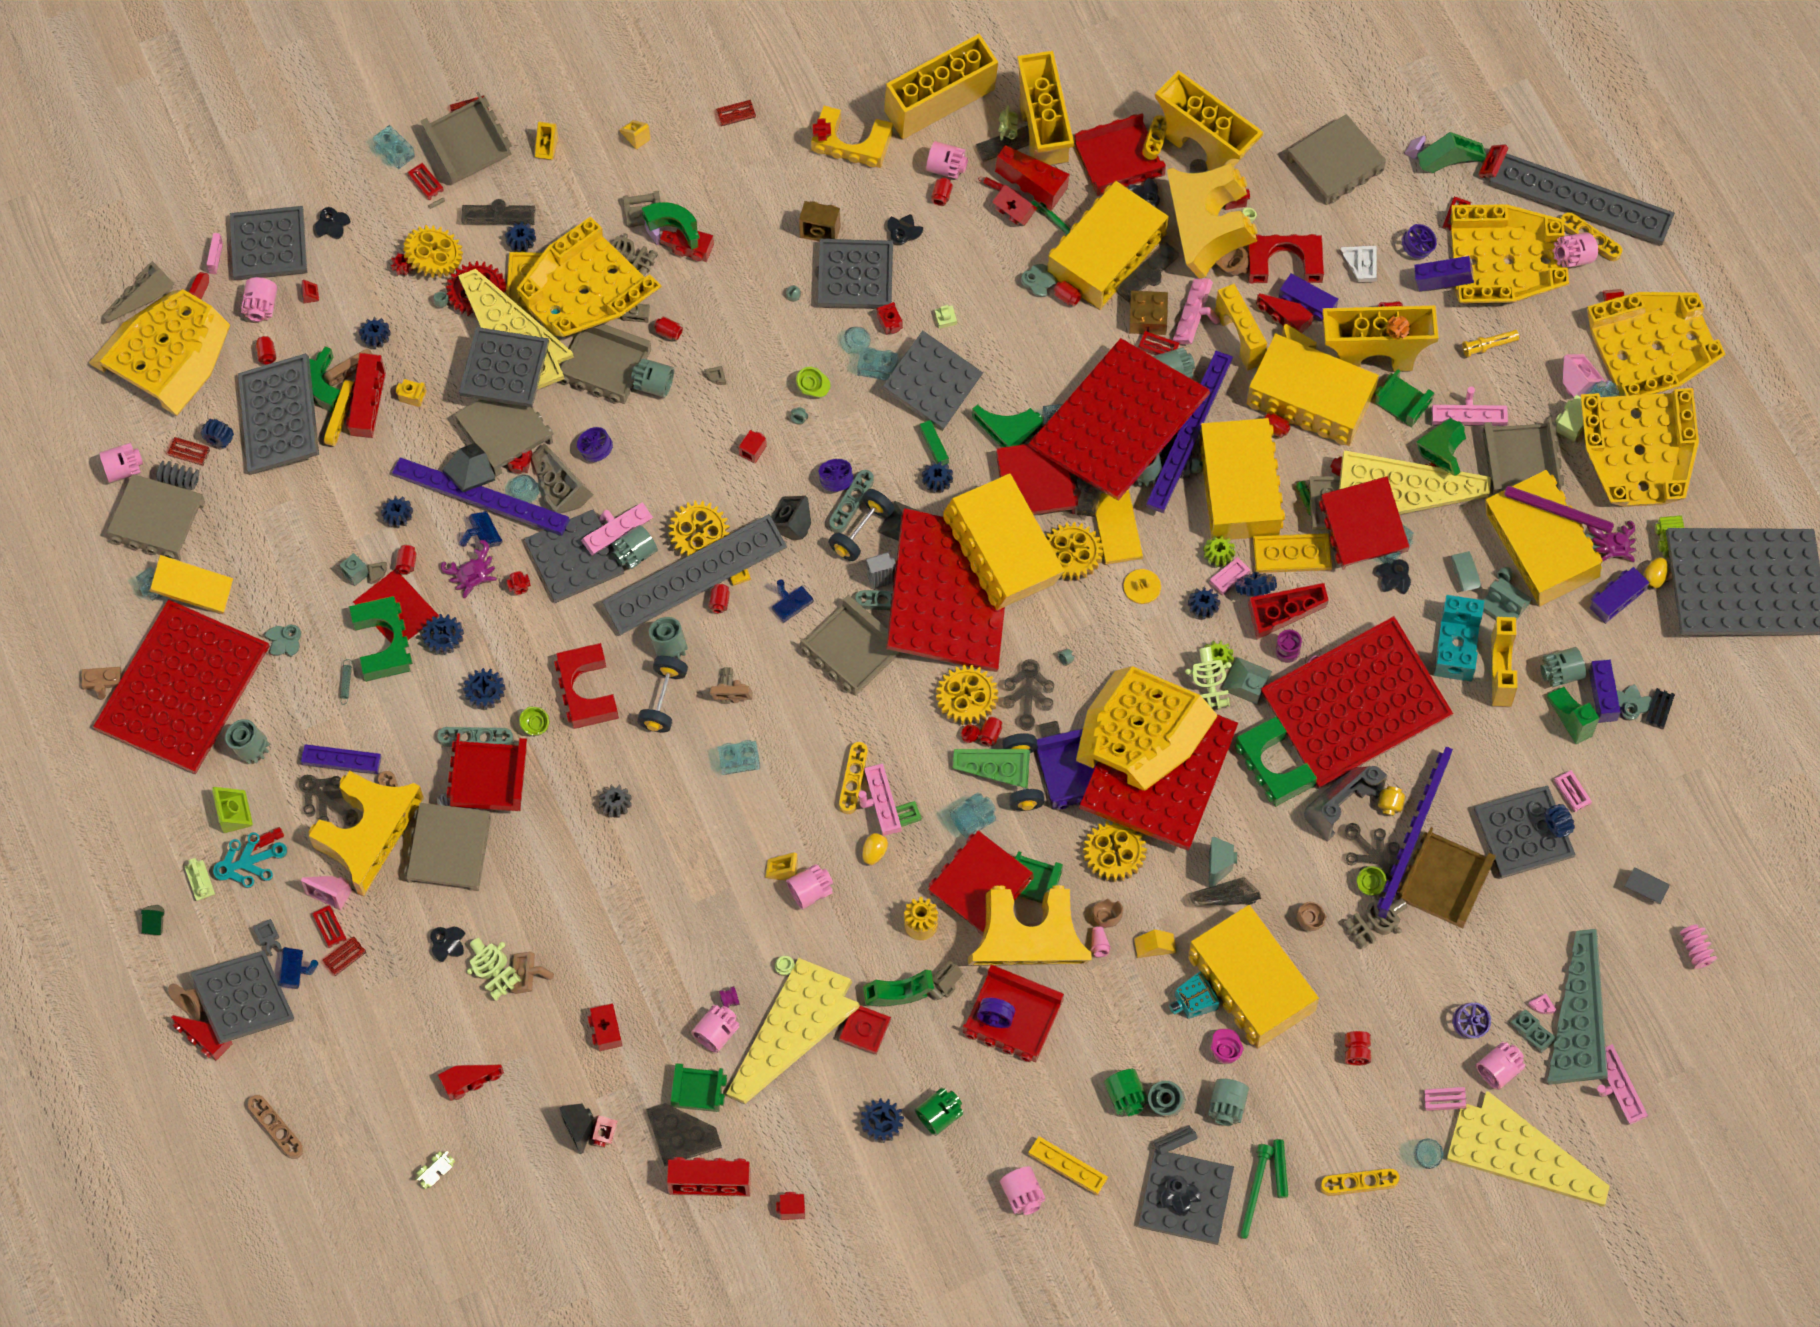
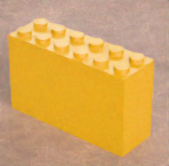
[884,33,998,140]
[1047,181,1169,310]
[1246,333,1379,446]
[1199,418,1285,540]
[1485,469,1603,607]
[943,474,1065,610]
[1188,904,1319,1049]

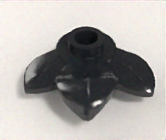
[1129,178,1160,207]
[315,207,351,239]
[887,214,923,245]
[1375,559,1411,594]
[430,926,466,962]
[1160,1175,1201,1216]

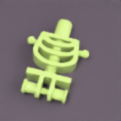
[1185,647,1232,710]
[467,938,521,1001]

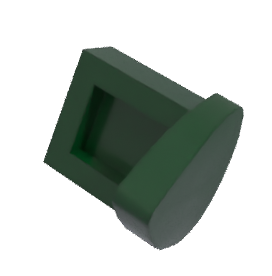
[141,905,165,935]

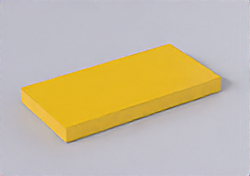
[506,252,543,320]
[1092,489,1143,565]
[1253,533,1332,573]
[149,555,233,614]

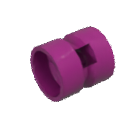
[1275,629,1302,663]

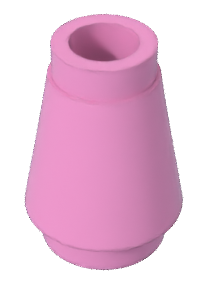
[1091,927,1111,957]

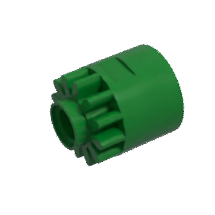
[1104,1068,1148,1117]
[915,1087,963,1136]

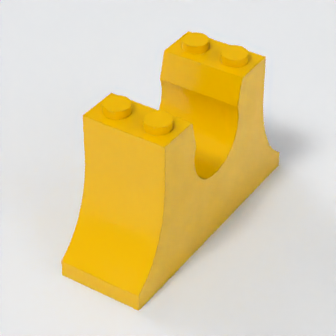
[1017,51,1074,165]
[1155,70,1263,171]
[1167,163,1258,279]
[1323,305,1439,371]
[308,770,424,897]
[968,885,1092,965]

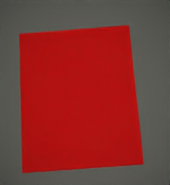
[353,568,439,643]

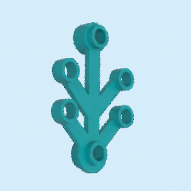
[213,832,287,888]

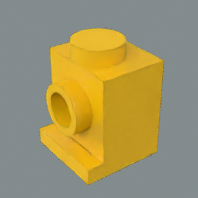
[396,379,427,407]

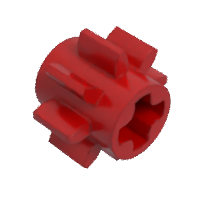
[812,118,831,141]
[391,253,413,276]
[506,571,531,595]

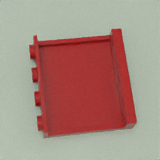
[1074,113,1166,196]
[996,444,1079,515]
[1318,476,1410,570]
[447,733,527,812]
[928,830,1034,936]
[963,964,1064,1063]

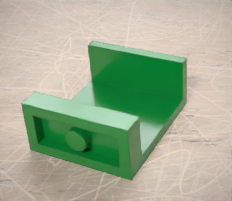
[1375,369,1435,428]

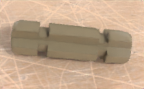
[721,667,733,704]

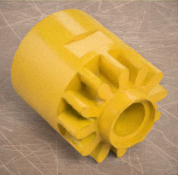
[904,897,938,940]

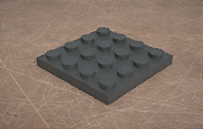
[230,206,308,280]
[818,239,893,308]
[459,327,549,408]
[881,330,983,431]
[524,509,624,603]
[1474,785,1576,879]
[189,950,294,1044]
[1138,1149,1234,1245]

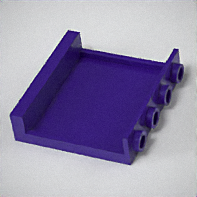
[1036,729,1097,810]

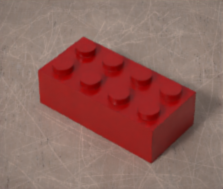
[667,1157,751,1197]

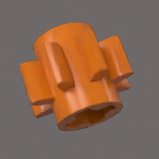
[1387,316,1410,339]

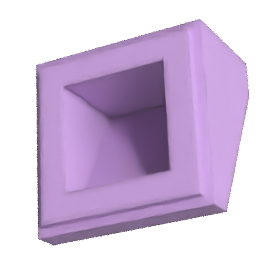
[1405,135,1426,159]
[645,223,660,245]

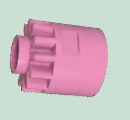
[926,141,968,179]
[1553,232,1598,268]
[241,277,277,322]
[99,443,143,483]
[786,864,833,910]
[691,1005,739,1053]
[1476,1041,1526,1090]
[1000,1166,1046,1215]

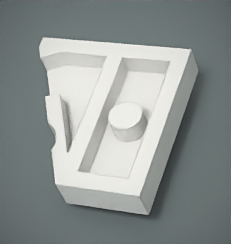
[1341,246,1377,282]

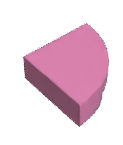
[1528,994,1556,1014]

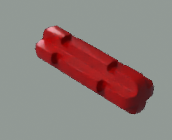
[246,827,284,852]

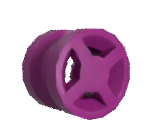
[719,986,740,1008]

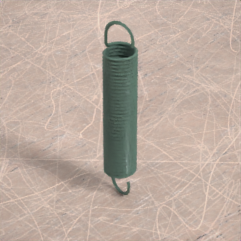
[340,659,352,705]

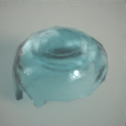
[841,326,871,354]
[509,474,540,503]
[1413,1138,1443,1169]

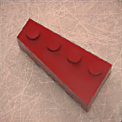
[995,145,1070,211]
[346,353,386,438]
[1248,583,1329,640]

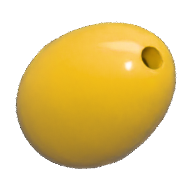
[1643,557,1668,589]
[862,833,888,865]

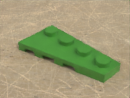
[953,749,1030,789]

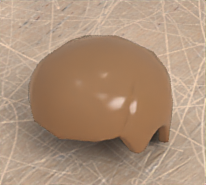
[1092,899,1123,928]
[1296,901,1327,932]

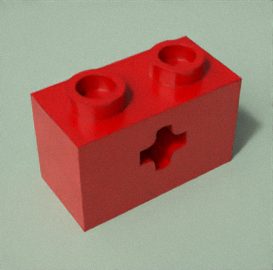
[992,185,1037,226]
[587,1003,623,1052]

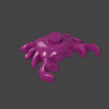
[1587,520,1636,562]
[441,540,497,598]

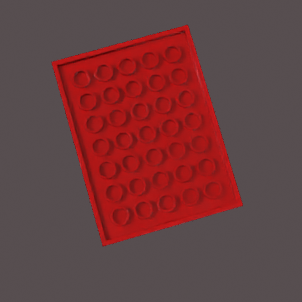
[1029,338,1210,501]
[886,508,1005,672]
[93,599,270,774]
[1261,616,1454,788]
[1079,694,1238,851]

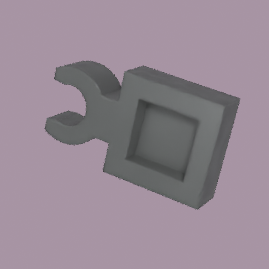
[253,919,282,956]

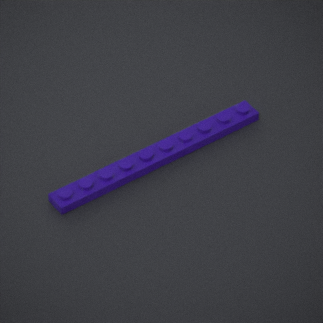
[1146,351,1233,514]
[392,457,570,536]
[1377,747,1453,919]

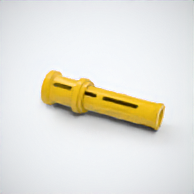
[1462,329,1519,357]

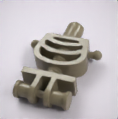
[610,233,658,277]
[1343,895,1407,949]

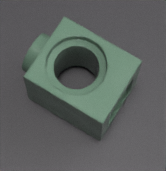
[340,553,369,586]

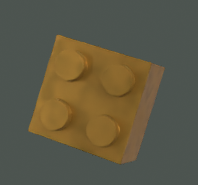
[799,201,841,242]
[1129,290,1168,335]

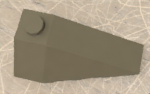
[531,443,594,513]

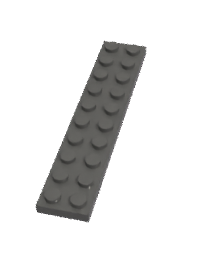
[1489,153,1675,246]
[602,514,787,636]

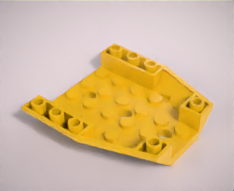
[1451,204,1569,303]
[517,216,662,337]
[89,289,230,416]
[1587,292,1726,396]
[1580,388,1699,507]
[1076,666,1217,791]

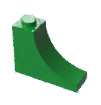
[1417,132,1487,173]
[972,404,1043,448]
[1416,417,1466,476]
[1547,687,1600,744]

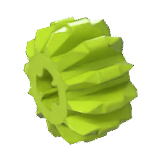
[1203,535,1236,568]
[1205,640,1234,673]

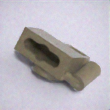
[622,304,650,323]
[930,960,963,1000]

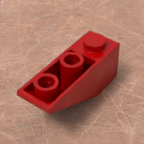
[1256,293,1313,333]
[171,1015,233,1061]
[438,1064,504,1101]

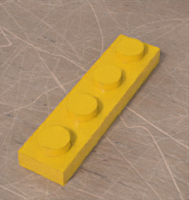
[1028,1136,1108,1196]

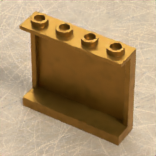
[1397,827,1496,929]

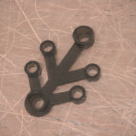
[1003,659,1054,731]
[299,775,359,826]
[1344,823,1400,882]

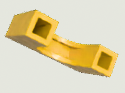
[811,105,893,168]
[1215,283,1267,371]
[1491,617,1518,707]

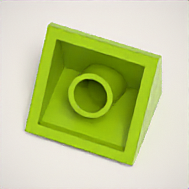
[212,787,253,833]

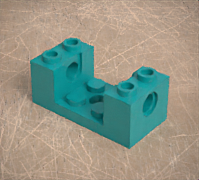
[1434,594,1485,682]

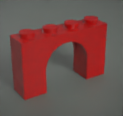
[1247,234,1324,283]
[554,643,619,729]

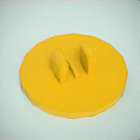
[1123,569,1161,604]

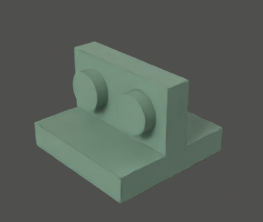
[1483,578,1532,621]

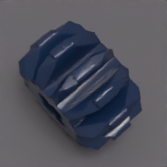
[505,221,536,252]
[359,316,391,349]
[201,419,234,448]
[922,461,953,493]
[381,495,413,528]
[1188,586,1220,620]
[1545,804,1575,838]

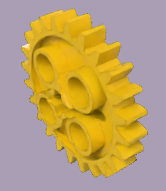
[403,225,463,278]
[668,500,730,557]
[1046,522,1103,581]
[936,665,998,725]
[1083,821,1147,882]

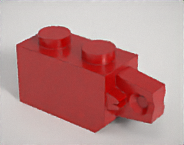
[660,229,714,262]

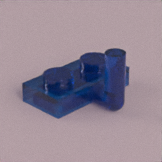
[459,511,503,548]
[772,579,814,623]
[278,947,318,989]

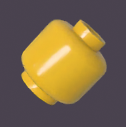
[1378,786,1405,816]

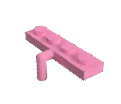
[1173,278,1220,344]
[1432,387,1508,426]
[581,502,653,556]
[858,764,902,836]
[1597,1044,1648,1125]

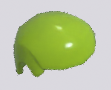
[519,706,550,736]
[1356,866,1387,896]

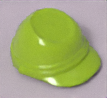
[796,366,831,397]

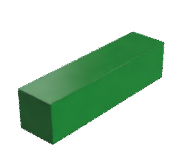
[920,420,949,466]

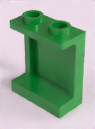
[1012,851,1063,903]
[670,1063,727,1112]

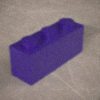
[1414,256,1474,292]
[1278,273,1339,322]
[1590,567,1649,624]
[1588,659,1620,723]

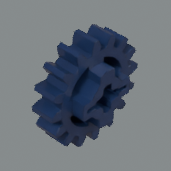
[1235,572,1277,597]
[422,614,464,655]
[463,668,506,710]
[860,1098,904,1143]

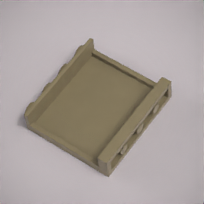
[421,92,512,184]
[1287,114,1386,205]
[559,324,652,404]
[455,399,553,477]
[1482,418,1564,496]
[107,474,205,560]
[800,595,901,696]
[405,803,492,891]

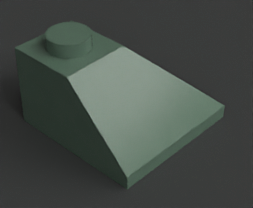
[1222,657,1272,704]
[1209,837,1237,888]

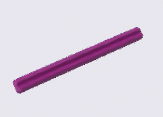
[1504,486,1614,533]

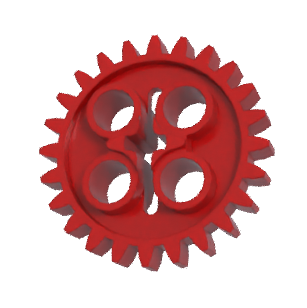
[446,261,506,317]

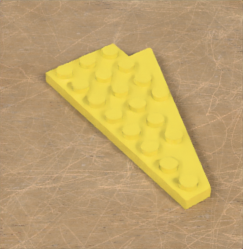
[458,269,574,390]
[1339,450,1491,514]
[726,958,860,1104]
[1446,1091,1610,1207]

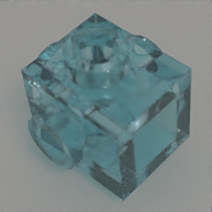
[1591,380,1620,397]
[136,567,163,601]

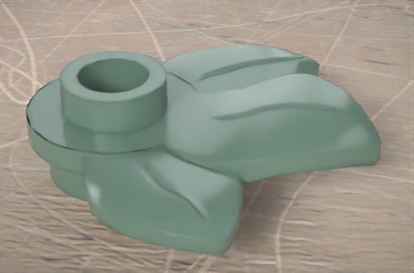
[1021,264,1057,297]
[265,624,301,656]
[1617,684,1652,720]

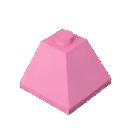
[1563,354,1606,397]
[301,876,352,911]

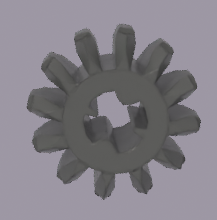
[599,784,632,818]

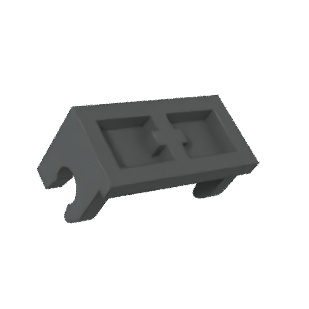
[1624,867,1670,904]

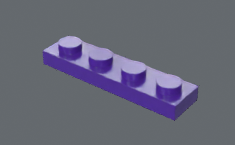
[301,744,382,774]

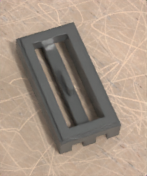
[1153,1125,1198,1155]

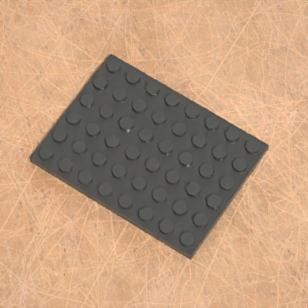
[1666,528,1820,635]

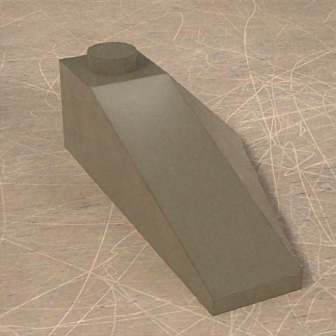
[102,261,174,322]

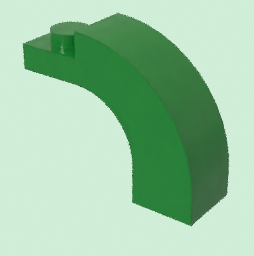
[642,202,700,250]
[309,346,340,413]
[863,970,934,1006]

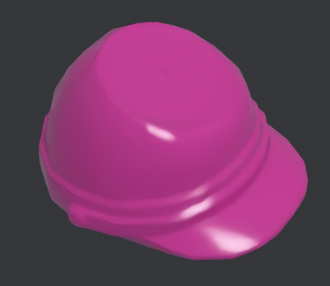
[1211,1029,1244,1064]

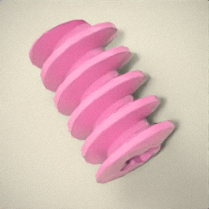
[1680,924,1717,969]

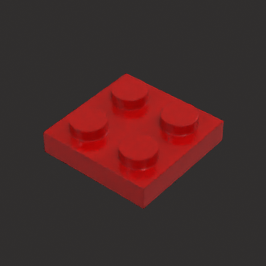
[839,1006,891,1055]

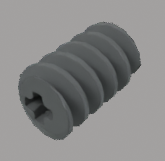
[156,461,200,491]

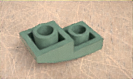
[1451,551,1481,592]
[1511,1009,1555,1053]

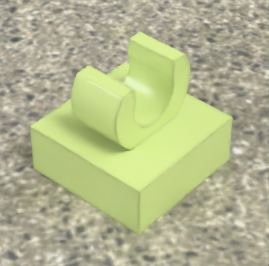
[935,305,957,329]

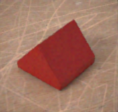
[301,279,319,304]
[1602,289,1624,302]

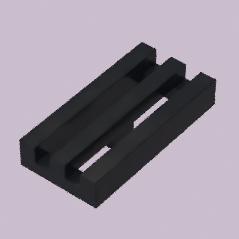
[1645,688,1675,729]

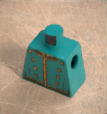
[1169,971,1220,1019]

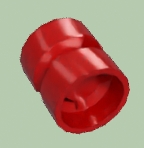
[1345,1031,1371,1066]

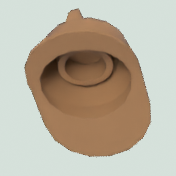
[1216,247,1249,275]
[168,983,204,1021]

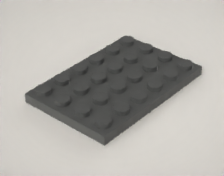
[238,353,319,475]

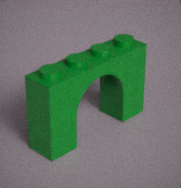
[349,596,413,682]
[1235,716,1317,807]

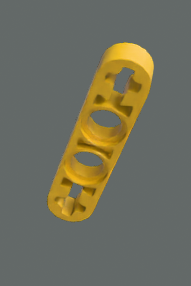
[1561,212,1622,261]
[324,380,355,446]
[839,742,868,814]
[1321,1169,1400,1196]

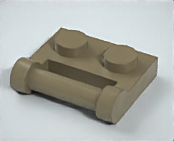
[623,191,661,227]

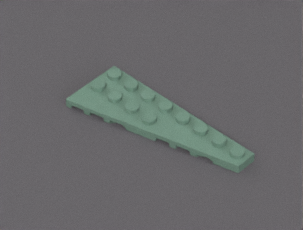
[1547,929,1608,1085]

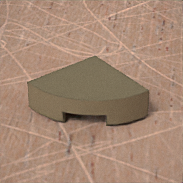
[704,366,726,385]
[368,562,387,584]

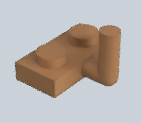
[82,667,122,700]
[710,680,753,703]
[511,951,554,994]

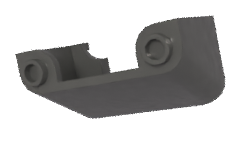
[1304,766,1388,842]

